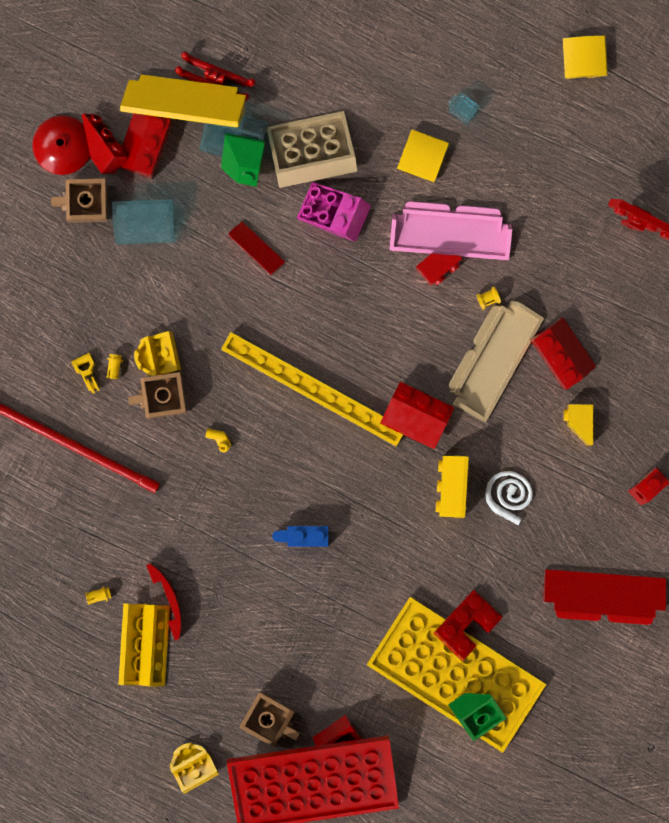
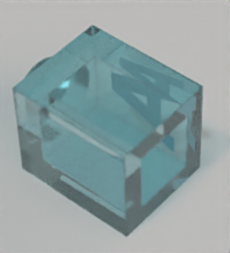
[448,92,480,125]

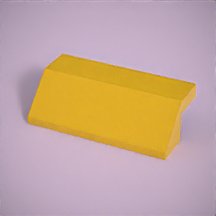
[118,603,170,687]

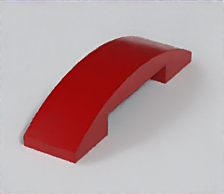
[146,563,182,641]

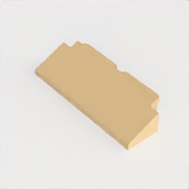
[449,301,544,422]

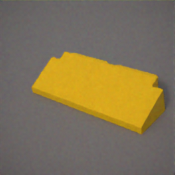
[120,74,246,127]

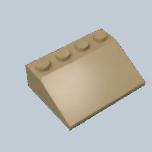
[266,111,357,188]

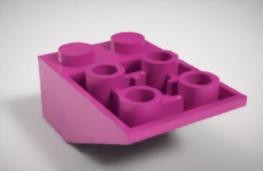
[297,182,371,242]

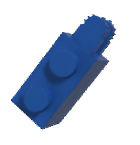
[271,526,328,547]

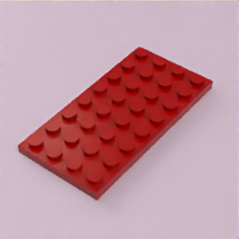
[226,735,399,823]

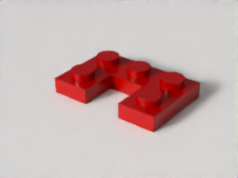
[433,590,503,661]

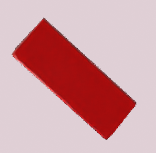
[228,221,285,277]

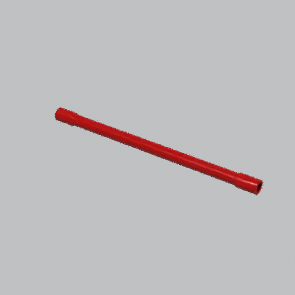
[0,403,161,494]

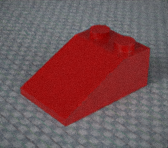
[312,715,363,746]

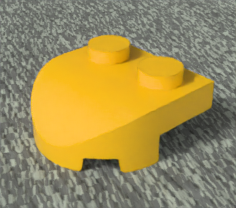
[134,331,181,376]
[170,743,219,794]

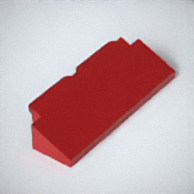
[543,569,666,625]

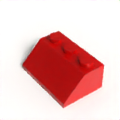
[120,113,172,179]
[530,317,596,390]
[380,381,455,449]

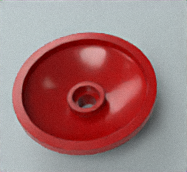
[32,116,90,175]

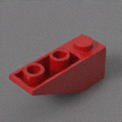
[82,113,128,174]

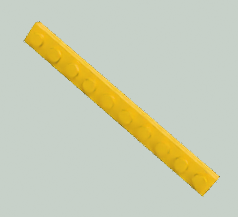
[221,332,403,446]

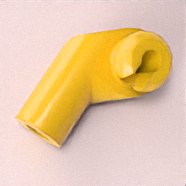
[206,428,231,452]

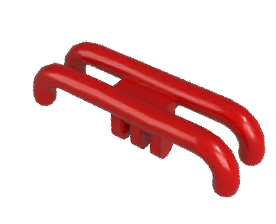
[175,51,255,102]

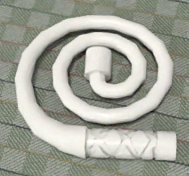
[485,471,533,525]

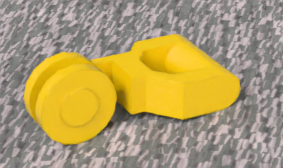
[71,353,100,394]

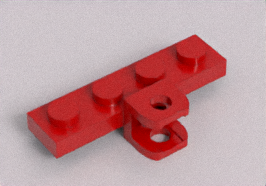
[608,199,669,240]

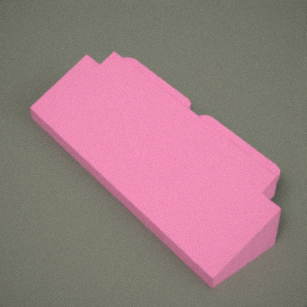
[390,201,512,260]

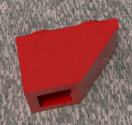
[415,253,462,286]

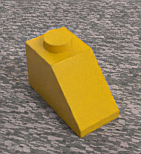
[563,404,593,446]

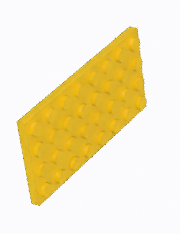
[366,597,546,753]

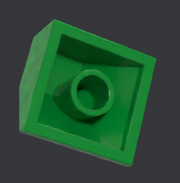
[221,133,265,187]
[448,693,507,742]

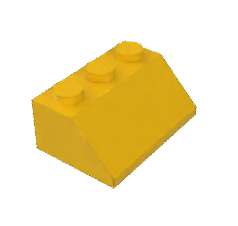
[435,456,469,518]

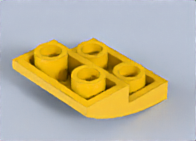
[563,36,608,79]
[397,129,449,182]

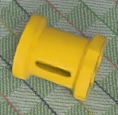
[476,286,501,310]

